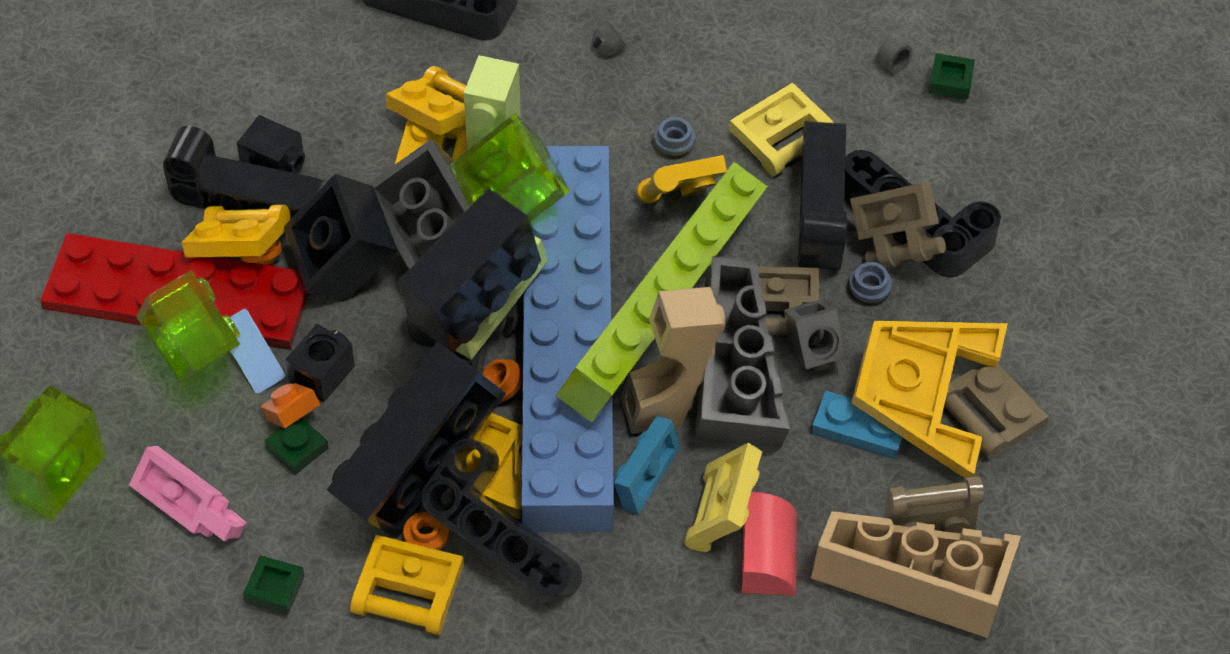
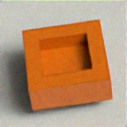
[260,383,321,428]

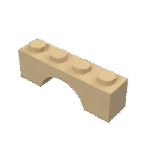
[620,287,725,434]

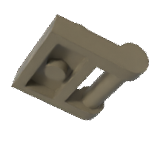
[944,363,1049,461]
[884,476,984,534]

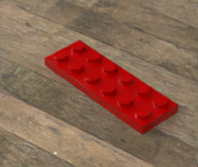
[40,233,309,350]

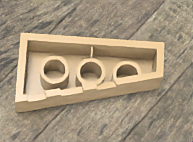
[811,511,1021,638]

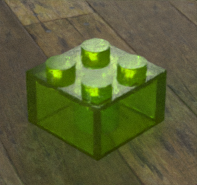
[449,113,570,222]
[136,270,240,388]
[0,385,107,521]

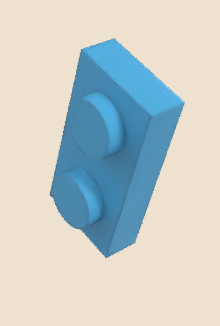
[811,390,903,459]
[614,416,681,515]

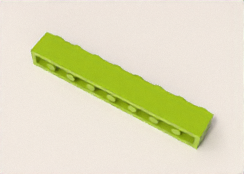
[556,162,768,422]

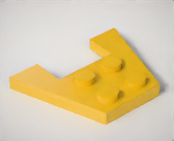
[851,321,1008,478]

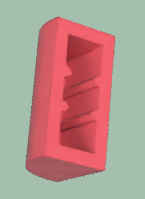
[741,492,797,596]

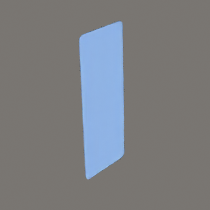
[217,309,286,393]

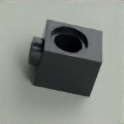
[236,115,305,174]
[285,323,355,403]

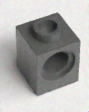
[784,299,847,371]

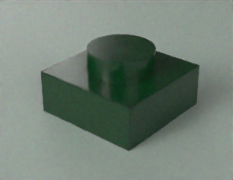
[928,53,975,100]
[264,417,329,475]
[243,555,305,615]

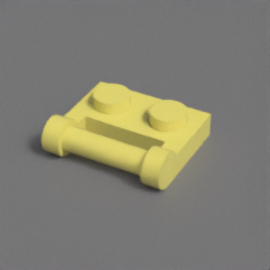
[729,83,834,177]
[685,443,762,552]

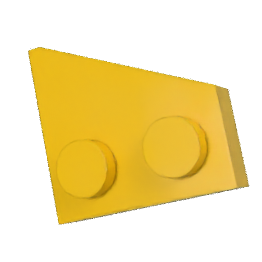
[447,413,523,519]

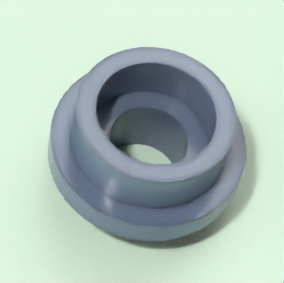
[654,117,695,156]
[849,262,892,303]

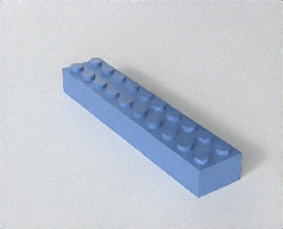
[522,146,614,532]

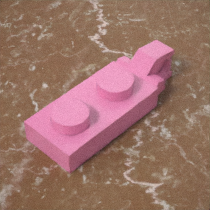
[129,446,247,541]

